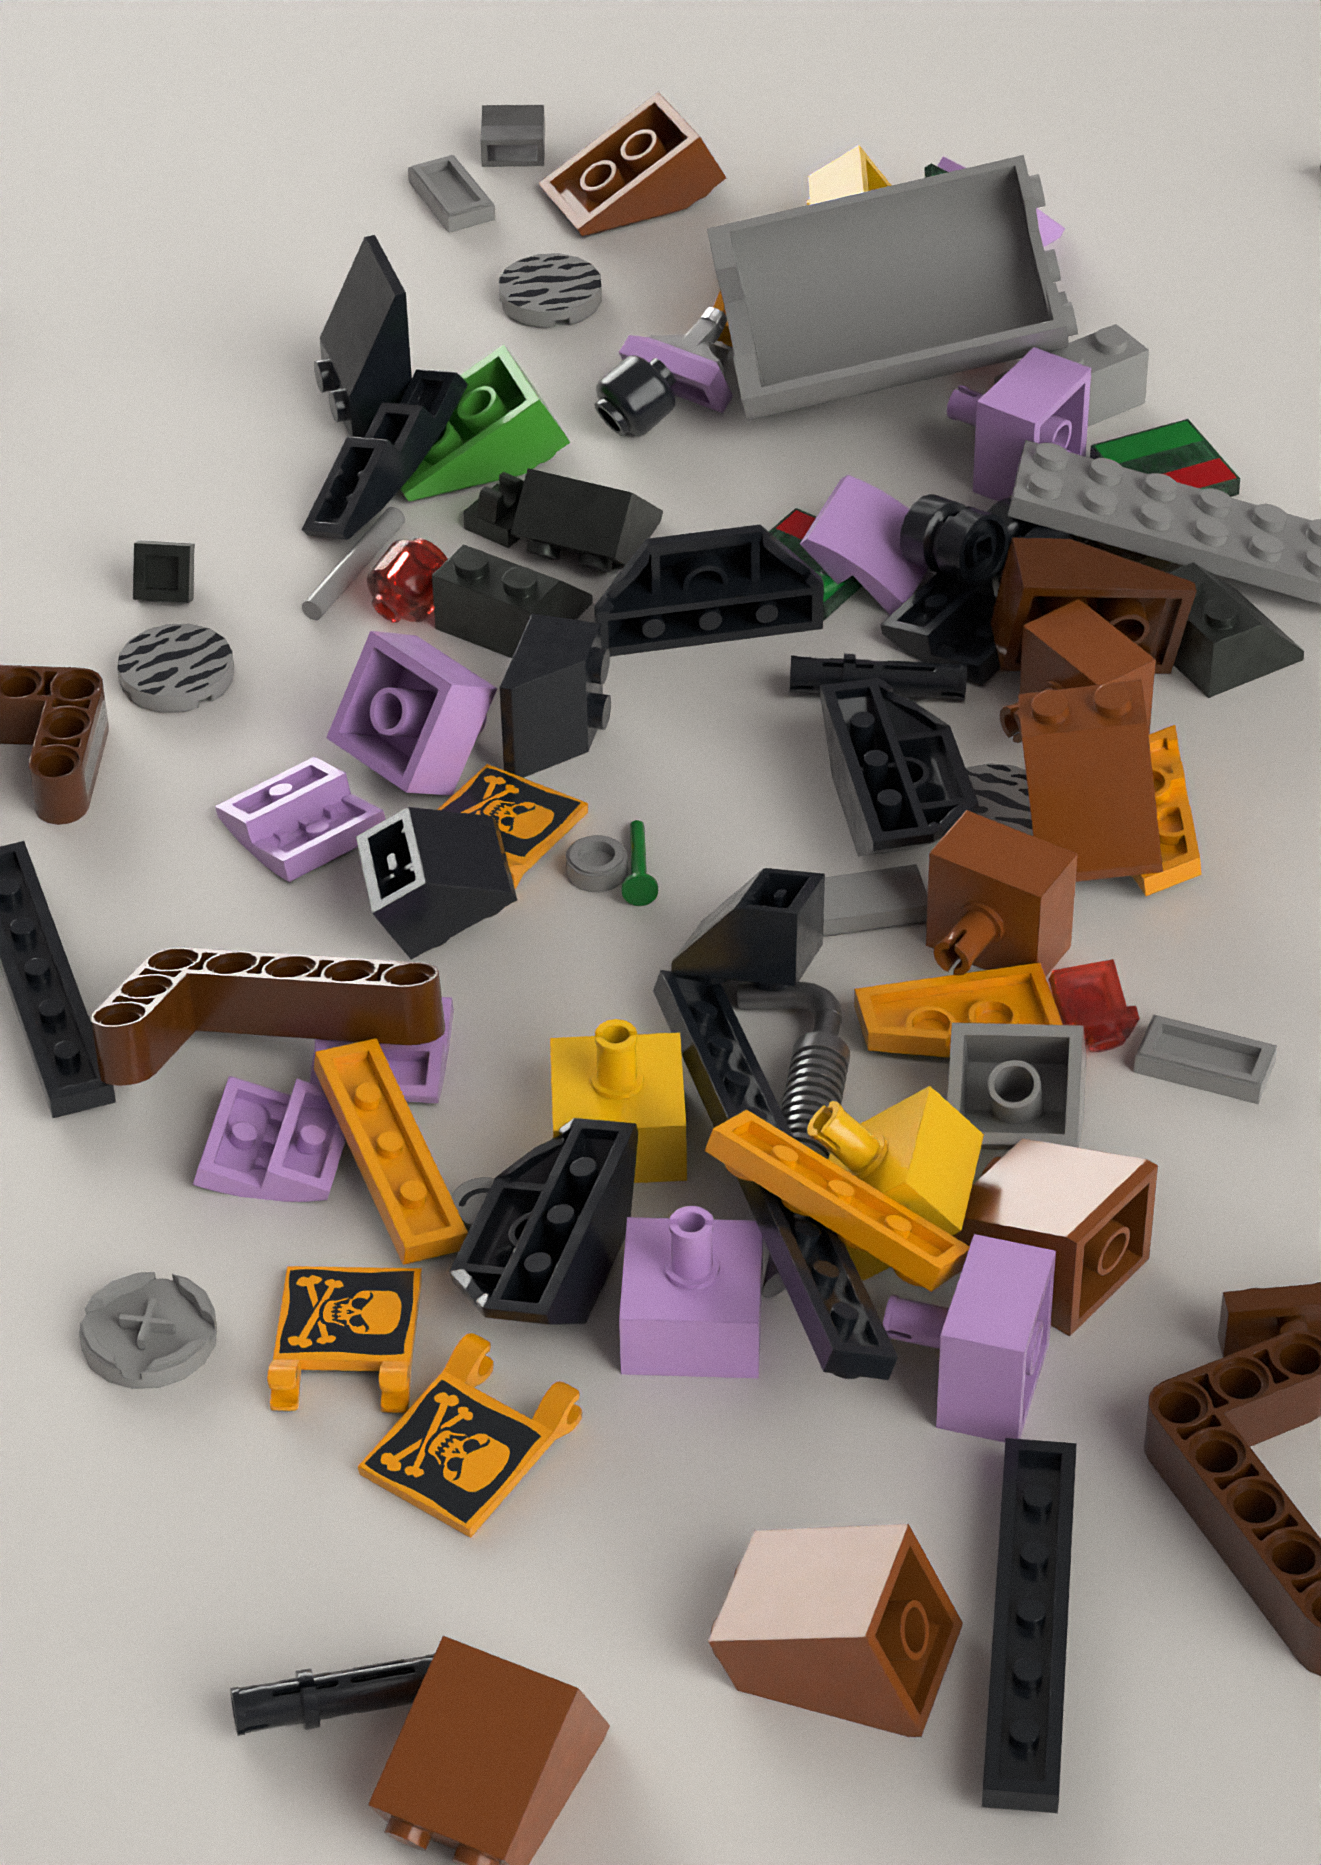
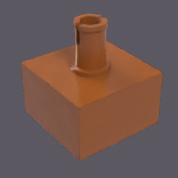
[999,599,1156,743]
[926,810,1078,977]

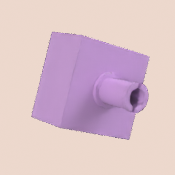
[947,347,1091,502]
[326,631,497,795]
[619,1206,763,1378]
[883,1234,1056,1443]

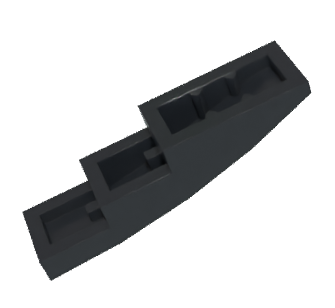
[301,369,468,540]

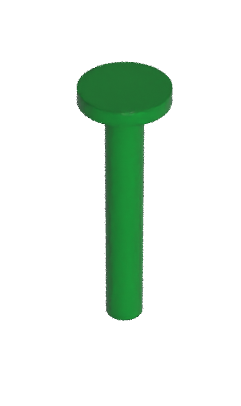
[621,820,658,906]

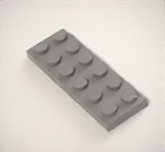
[1007,440,1321,604]

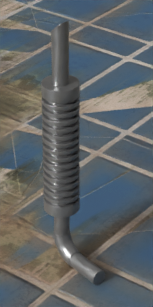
[737,981,850,1298]

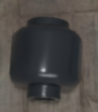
[594,355,676,436]

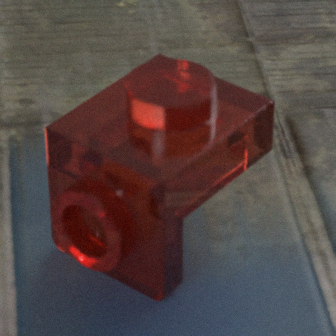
[1048,959,1140,1052]

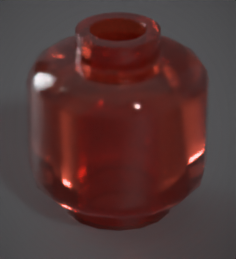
[367,538,448,623]

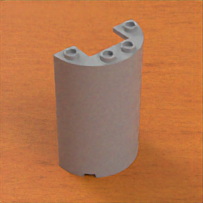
[707,155,1078,421]

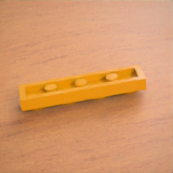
[313,1038,468,1265]
[704,1110,970,1292]

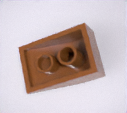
[538,92,726,237]

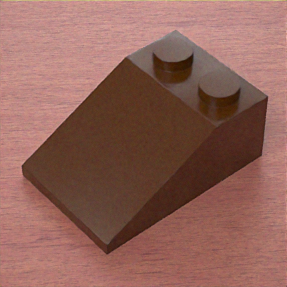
[990,538,1197,674]

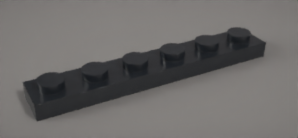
[0,841,116,1118]
[982,1438,1077,1813]

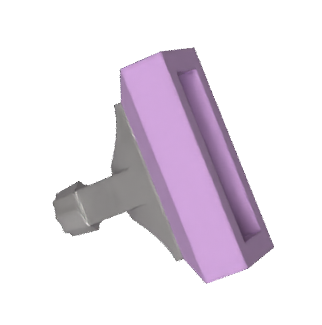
[619,307,733,413]

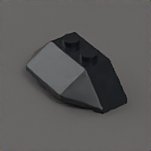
[594,524,824,657]
[820,678,979,857]
[449,1118,638,1325]

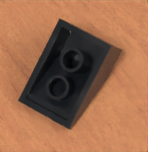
[314,235,412,438]

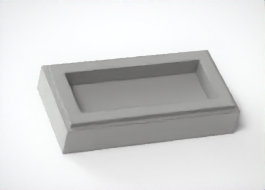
[408,155,495,233]
[823,864,928,937]
[1134,1014,1277,1104]

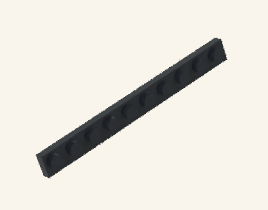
[653,970,898,1380]

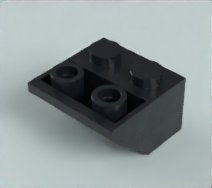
[356,807,517,960]
[671,868,825,991]

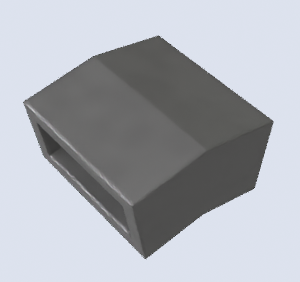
[480,105,545,167]

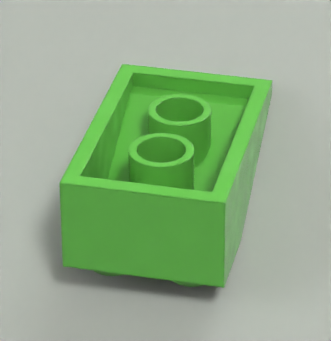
[400,344,570,502]

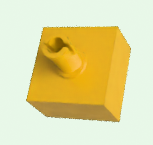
[550,1019,687,1183]
[807,1086,984,1281]

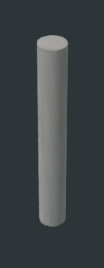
[302,507,405,620]

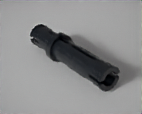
[789,653,967,701]
[230,1654,435,1736]

